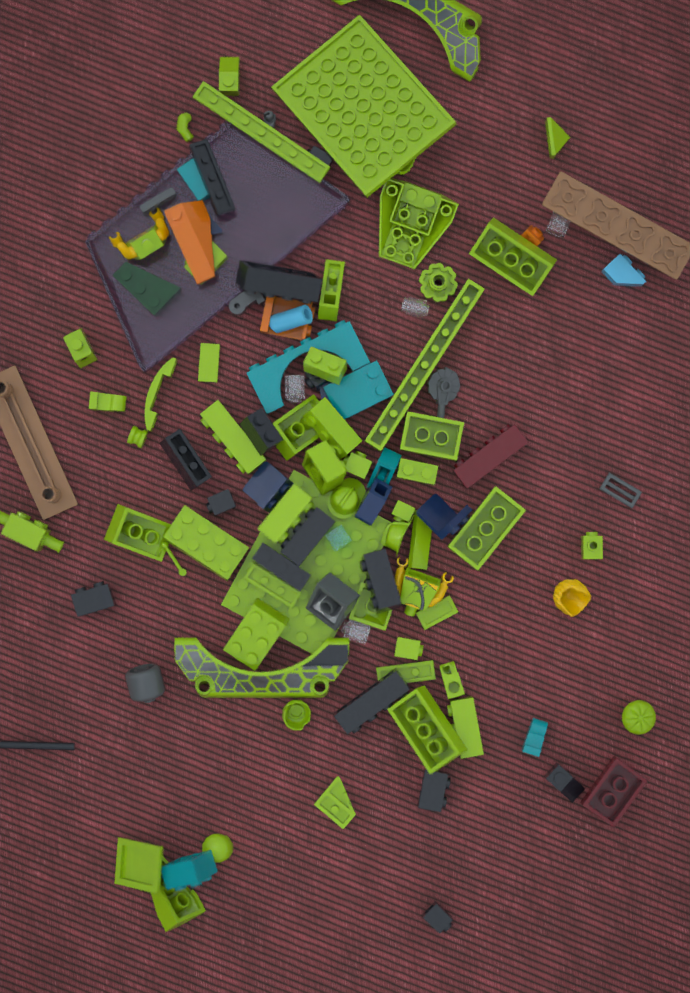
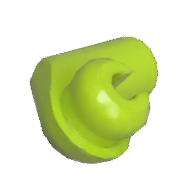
[177,113,194,142]

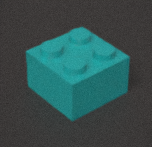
[161,850,218,891]

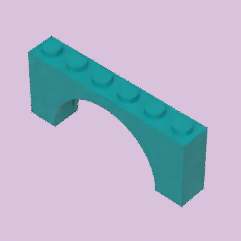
[247,320,370,414]

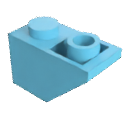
[601,254,646,286]

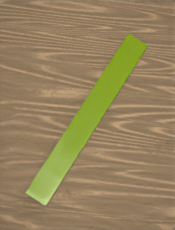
[193,81,331,184]

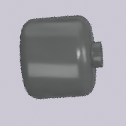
[125,663,165,703]

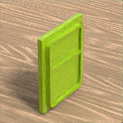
[114,837,163,894]

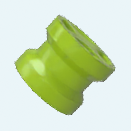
[127,426,148,449]

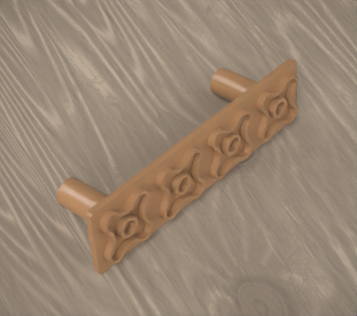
[542,172,690,280]
[0,366,78,520]

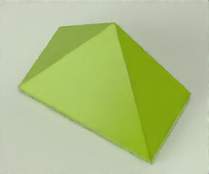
[545,117,570,159]

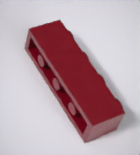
[453,424,529,489]

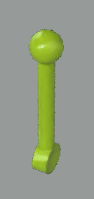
[161,541,186,576]

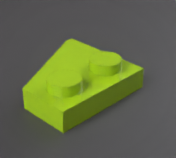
[314,776,356,829]

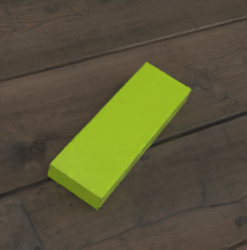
[408,510,432,570]
[243,562,302,609]
[376,660,436,683]

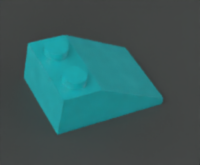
[323,360,394,420]

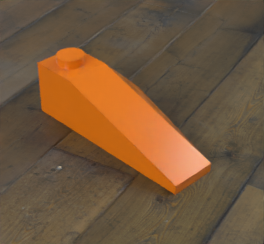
[164,200,215,285]

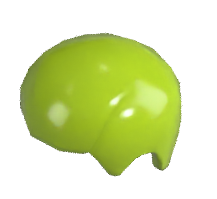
[282,700,311,730]
[202,833,233,863]

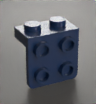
[243,461,294,513]
[416,494,472,540]

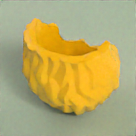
[553,579,591,617]

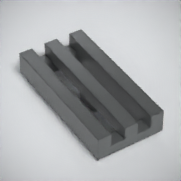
[140,187,177,215]
[599,472,642,509]

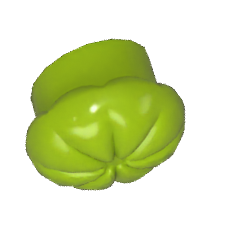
[622,700,656,735]

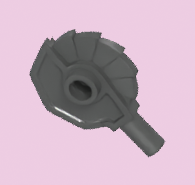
[427,367,460,418]

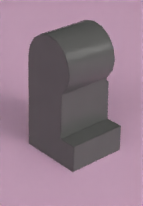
[229,291,266,316]

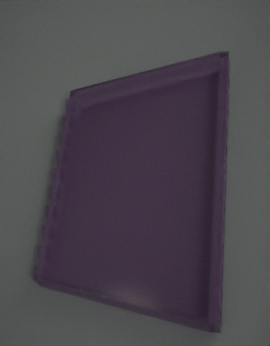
[85,121,350,373]

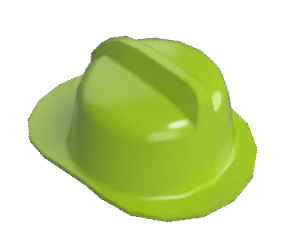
[327,478,366,519]
[381,514,415,557]

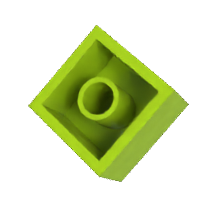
[302,440,347,496]

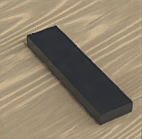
[188,139,236,217]

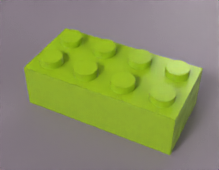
[469,217,557,296]
[447,486,526,571]
[163,505,249,581]
[387,685,467,774]

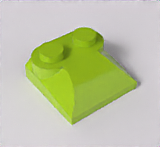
[349,582,392,631]

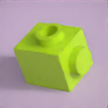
[343,451,372,480]
[581,532,603,559]

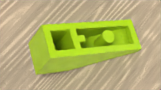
[318,259,345,321]

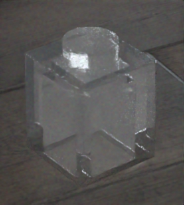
[546,212,570,238]
[285,375,305,403]
[341,619,371,644]

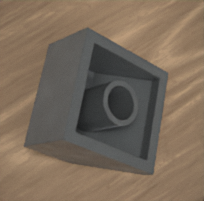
[306,573,360,631]

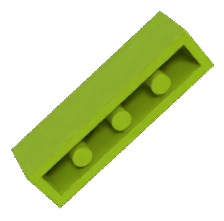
[200,400,267,474]

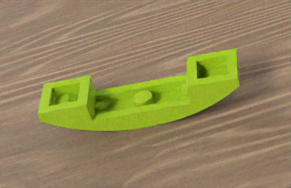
[145,357,178,432]

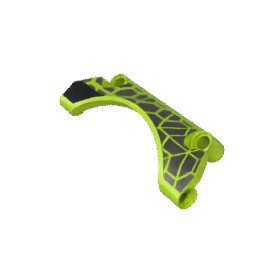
[332,0,482,82]
[174,638,349,698]

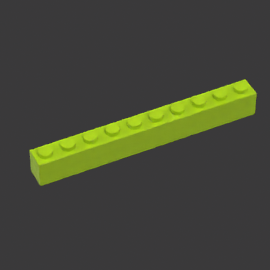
[365,279,484,452]

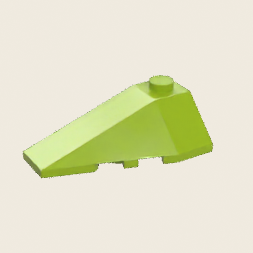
[151,855,206,932]

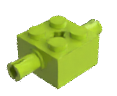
[0,511,64,553]

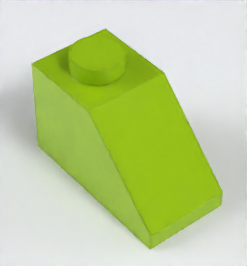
[219,57,239,96]

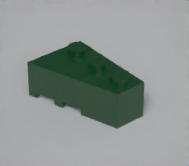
[112,262,182,318]

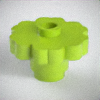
[419,263,458,303]

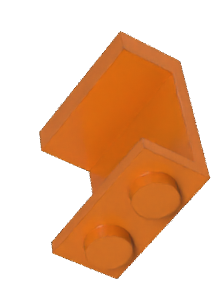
[260,296,316,341]

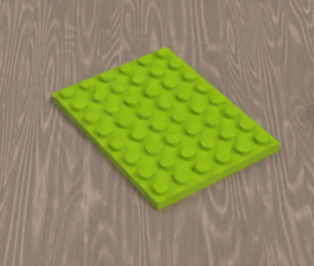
[271,15,457,197]
[221,470,392,654]

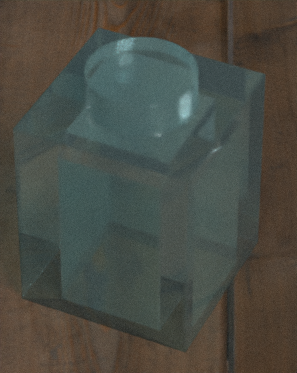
[325,525,352,551]

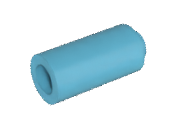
[269,305,313,333]

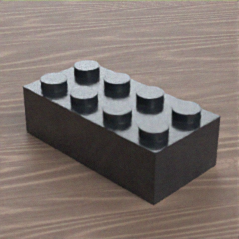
[236,260,323,304]

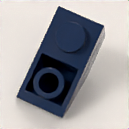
[354,478,392,526]

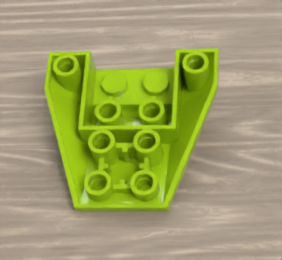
[379,178,459,269]

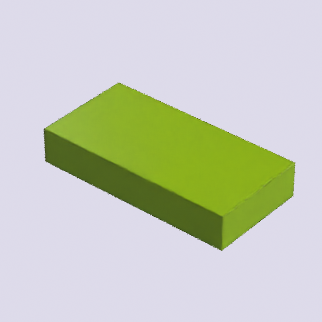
[198,343,220,383]
[416,595,458,630]

